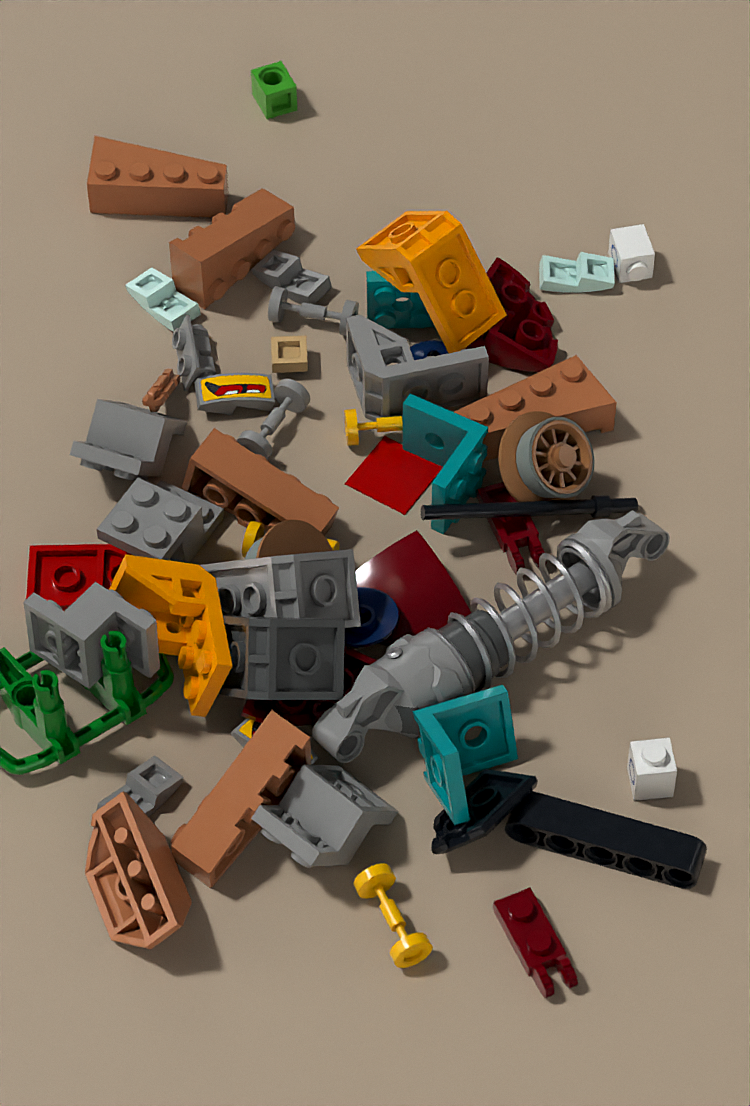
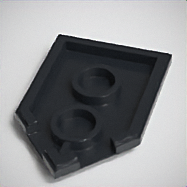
[431,769,538,855]

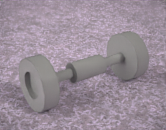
[268,286,359,336]
[237,379,310,460]

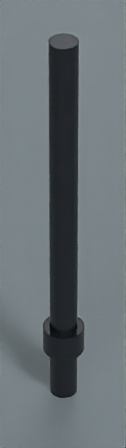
[421,495,638,520]

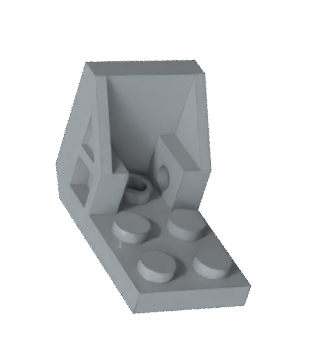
[346,315,489,422]
[200,549,361,628]

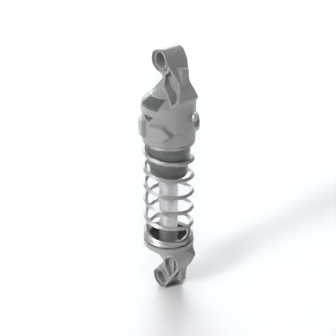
[312,510,670,763]

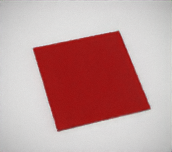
[345,436,443,515]

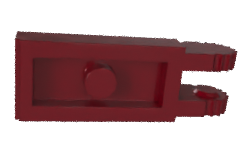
[476,482,547,574]
[493,888,578,998]

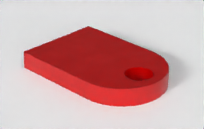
[26,544,132,611]

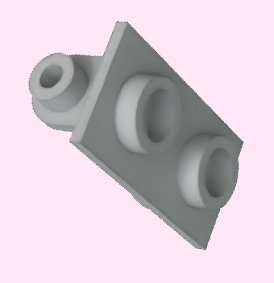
[172,315,216,392]

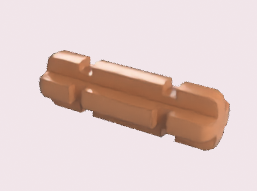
[142,369,180,412]

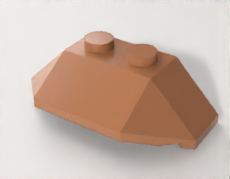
[85,791,192,949]

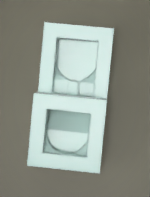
[539,252,615,293]
[125,267,201,332]

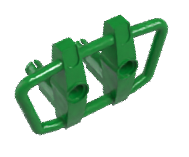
[0,631,174,775]

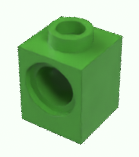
[251,61,297,119]

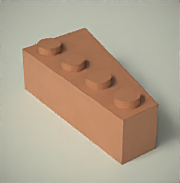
[87,136,229,218]
[169,188,295,310]
[454,355,617,461]
[181,428,339,536]
[171,710,311,888]

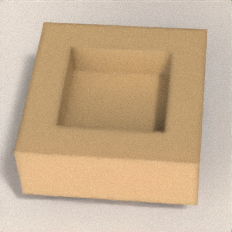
[271,335,308,373]

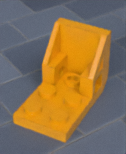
[356,211,507,353]
[109,554,233,717]

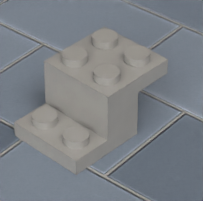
[70,399,187,481]
[97,478,224,563]
[23,582,160,689]
[251,765,398,868]

